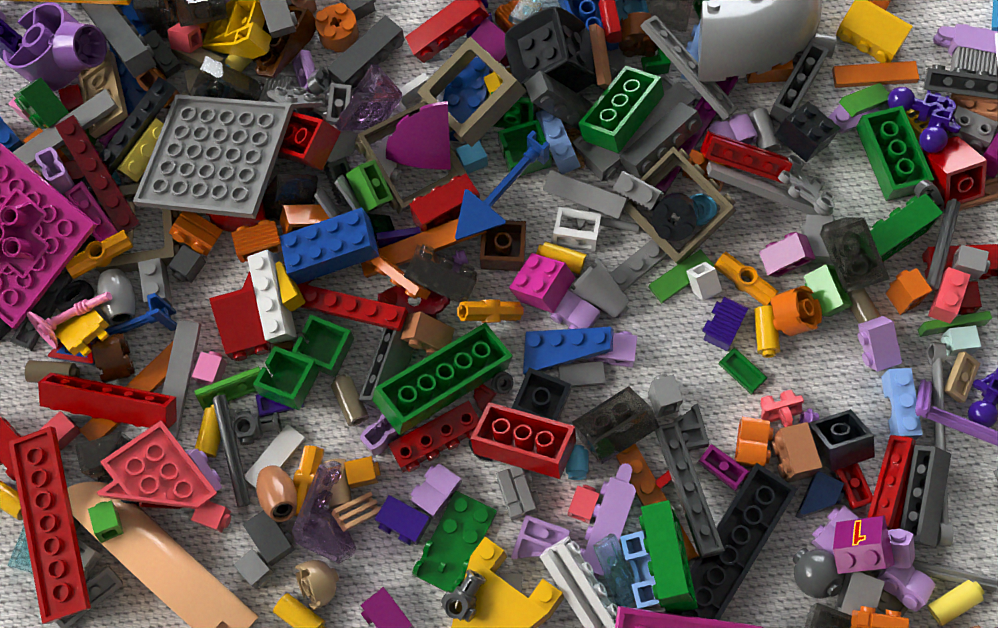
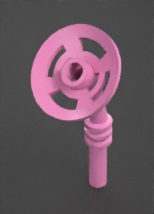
[27,292,112,349]

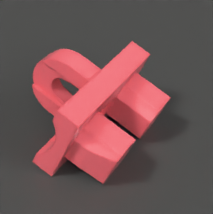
[760,389,804,427]

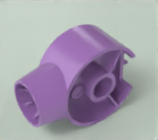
[3,2,107,91]

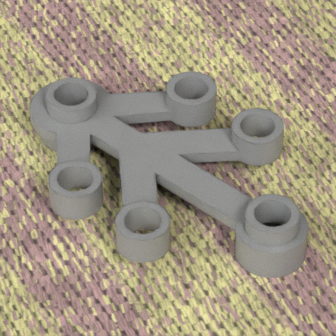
[778,155,835,216]

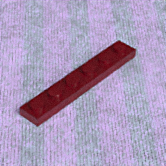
[55,115,141,233]

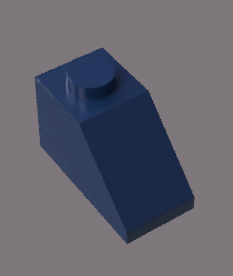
[795,471,845,519]

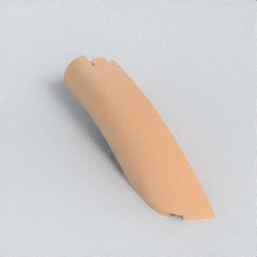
[67,481,259,628]

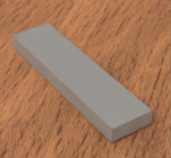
[543,170,629,220]

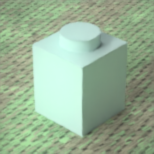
[941,325,981,356]

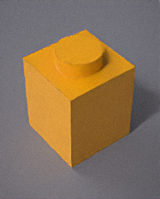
[344,456,381,489]

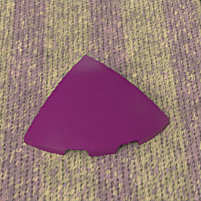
[386,101,451,170]

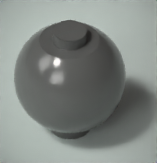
[793,548,844,599]

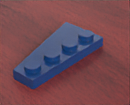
[523,327,614,375]

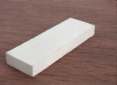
[244,424,306,488]

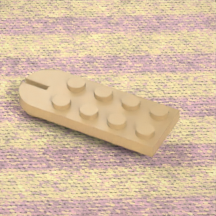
[78,49,128,139]

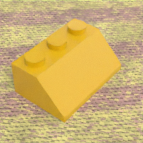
[836,0,913,63]

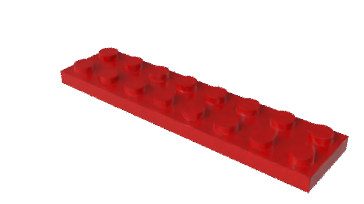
[9,426,91,624]

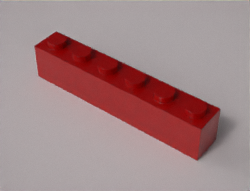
[38,372,177,429]

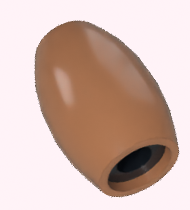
[256,465,298,522]

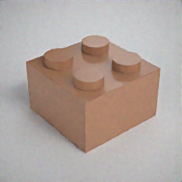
[770,422,822,483]

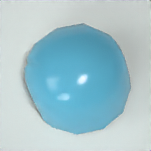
[689,193,718,226]

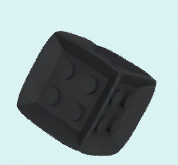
[504,6,597,96]

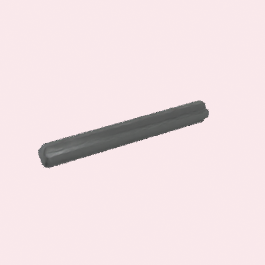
[926,199,961,292]
[213,395,251,507]

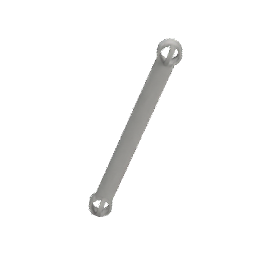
[926,342,954,547]

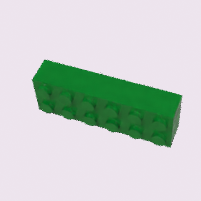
[373,322,513,435]

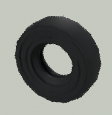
[55,280,95,312]

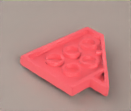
[97,421,217,509]

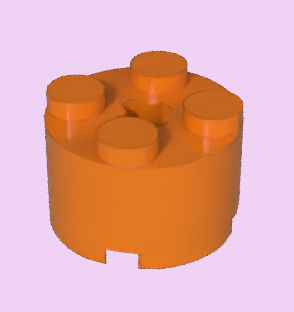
[315,3,359,53]
[771,286,822,336]

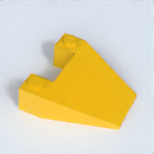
[201,0,272,59]
[451,537,564,628]

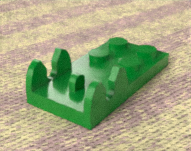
[412,491,497,593]

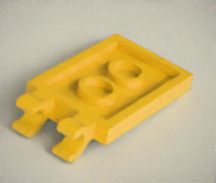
[54,308,109,357]

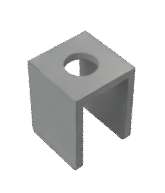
[314,175,361,218]
[834,572,885,616]

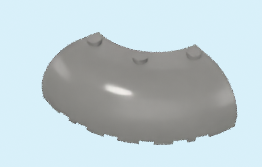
[698,0,822,81]

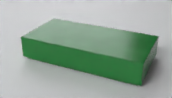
[718,347,768,395]

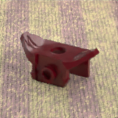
[378,284,450,320]

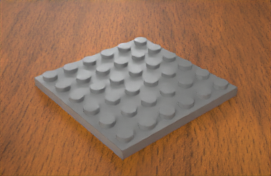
[133,95,294,219]

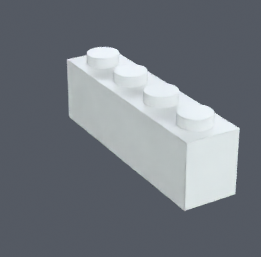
[247,250,297,343]

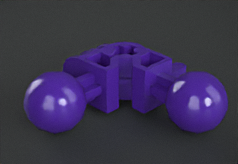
[888,87,961,153]
[967,368,998,428]

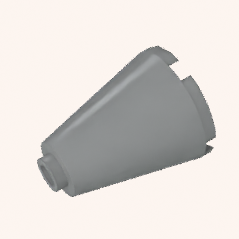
[568,258,629,318]

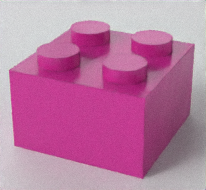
[509,253,576,313]

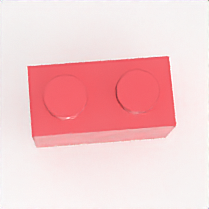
[928,267,971,324]

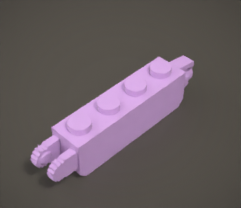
[933,24,998,56]
[580,463,636,580]

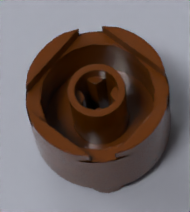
[619,12,658,57]
[91,333,136,383]

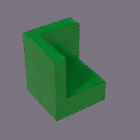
[641,47,671,75]

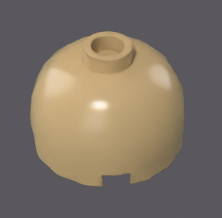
[295,560,339,610]

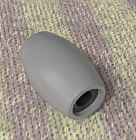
[97,269,136,326]

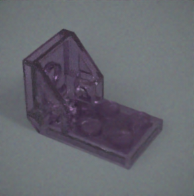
[335,64,402,131]
[292,460,356,564]

